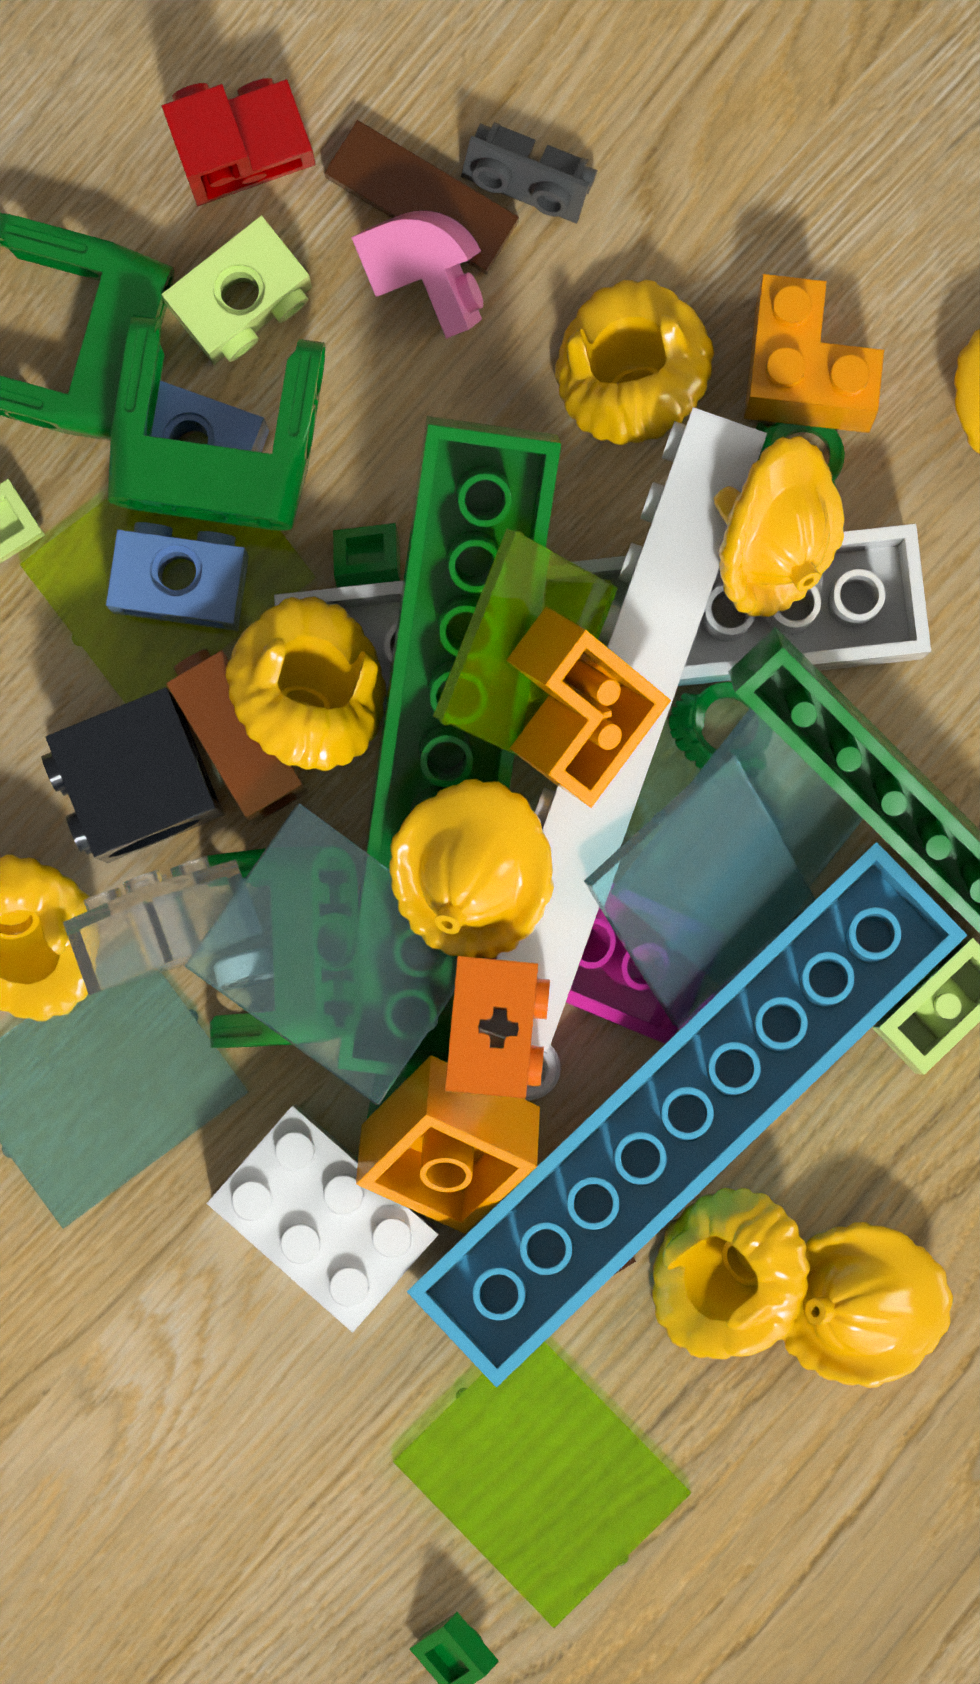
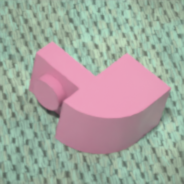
[351,211,483,338]

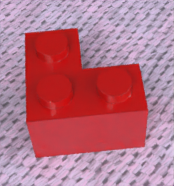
[161,78,316,207]

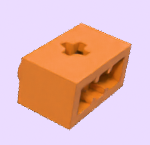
[445,956,550,1099]

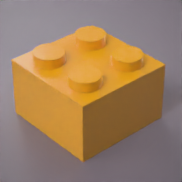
[356,1055,540,1234]

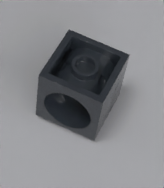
[41,687,225,863]

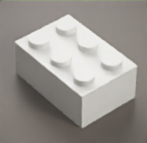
[206,1104,440,1333]

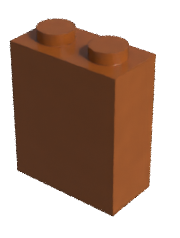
[166,648,309,825]

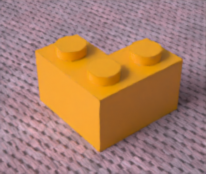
[744,274,884,433]
[506,606,671,808]

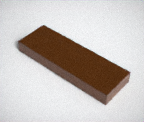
[324,120,519,275]

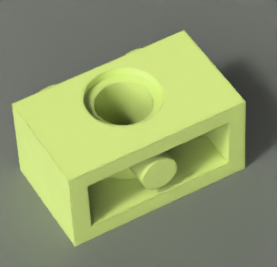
[161,215,312,365]
[871,938,980,1075]

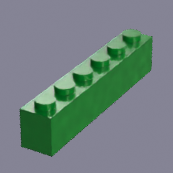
[728,627,980,933]

